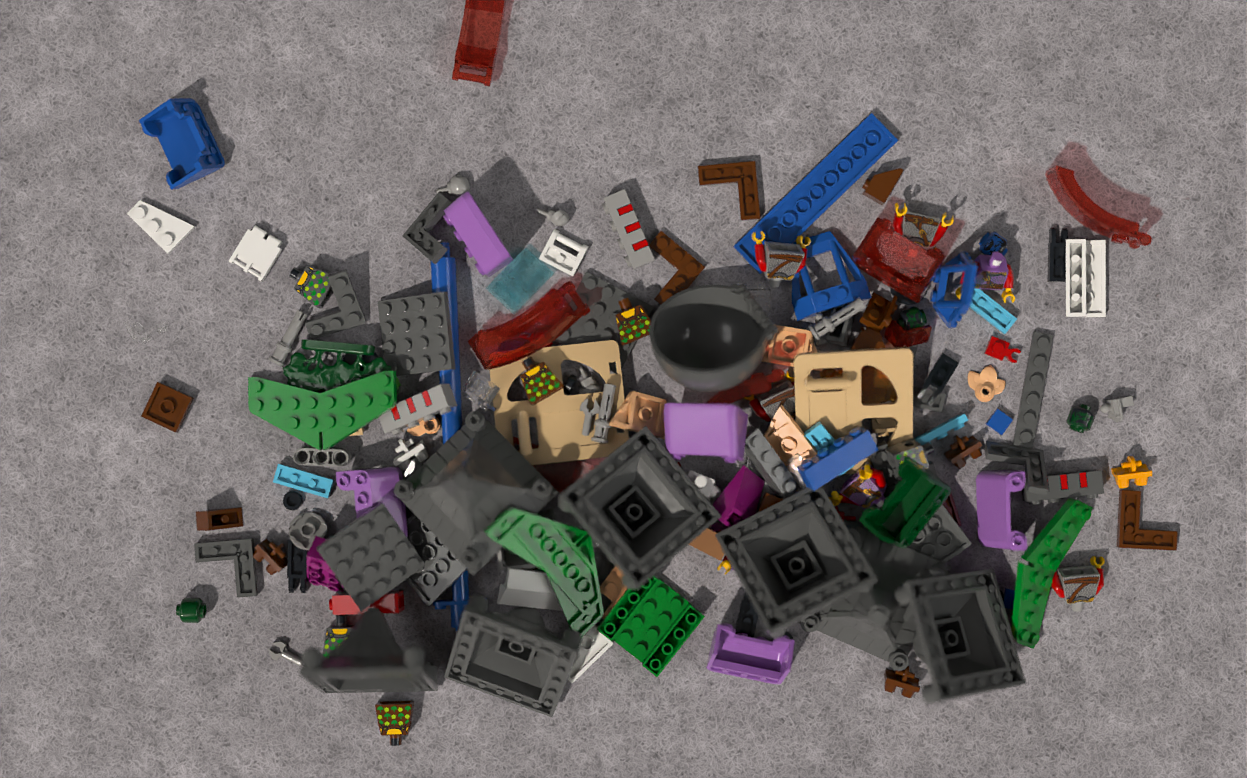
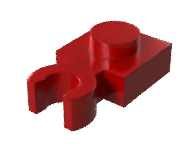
[984,336,1021,363]

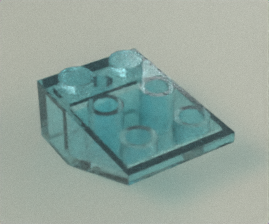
[486,248,554,316]

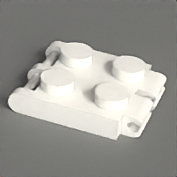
[229,225,282,282]

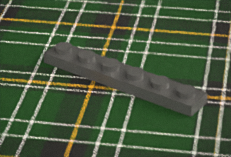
[1012,332,1053,448]

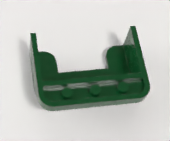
[859,458,951,548]

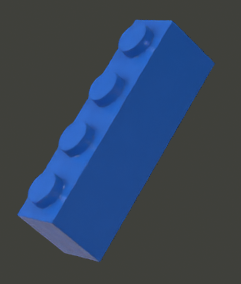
[796,427,878,491]

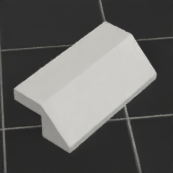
[1066,239,1106,317]
[497,567,562,611]

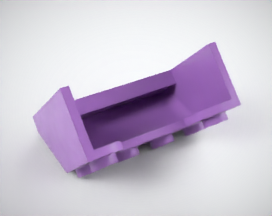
[443,191,514,277]
[336,467,408,537]
[706,623,795,684]

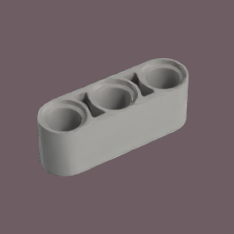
[293,447,352,467]

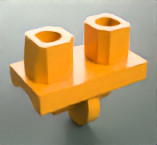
[1111,456,1152,488]

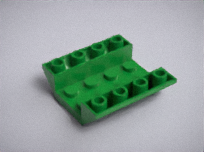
[596,575,705,677]

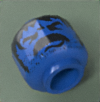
[978,231,1008,256]

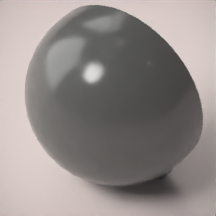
[649,284,778,392]

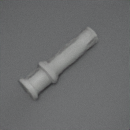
[808,297,866,341]
[268,310,308,367]
[591,384,616,444]

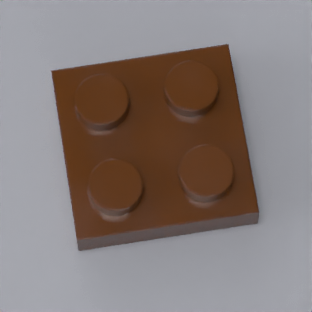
[141,382,194,433]

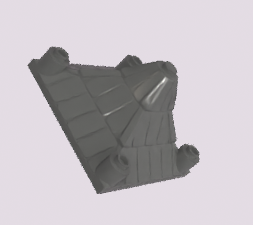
[394,411,559,576]
[558,426,721,590]
[715,486,877,638]
[797,519,952,671]
[895,569,1026,704]
[444,595,583,717]
[299,608,438,693]

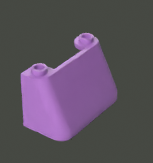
[664,403,748,463]
[976,470,1027,551]

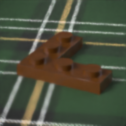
[698,161,760,221]
[649,231,705,305]
[1117,490,1178,551]

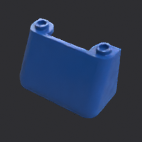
[139,98,225,190]

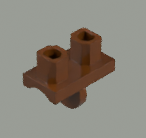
[944,435,982,469]
[253,538,287,575]
[884,666,920,698]

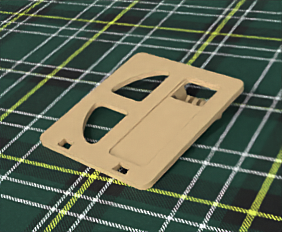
[489,340,629,465]
[794,347,913,474]

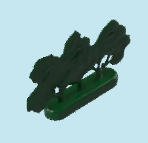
[283,339,392,392]

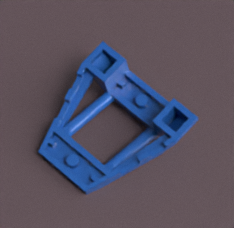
[792,231,871,321]
[930,251,977,329]

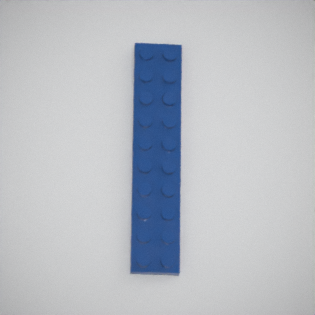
[733,113,898,274]

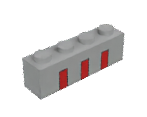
[602,189,655,270]
[379,384,457,435]

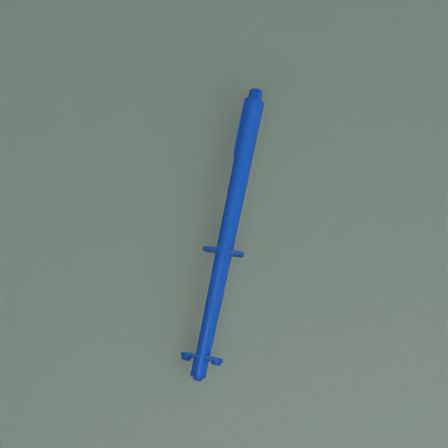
[430,242,486,631]

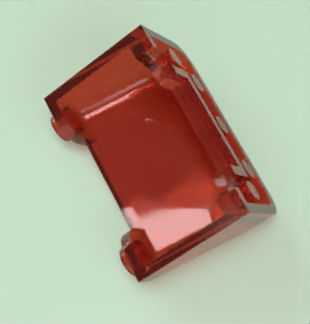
[853,217,946,303]

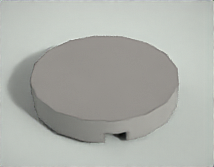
[289,512,328,550]

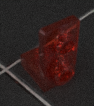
[884,320,932,348]

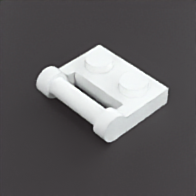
[539,229,589,277]

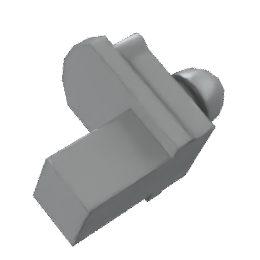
[1100,396,1134,423]

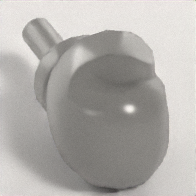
[436,174,470,195]
[536,208,569,226]
[579,368,602,394]

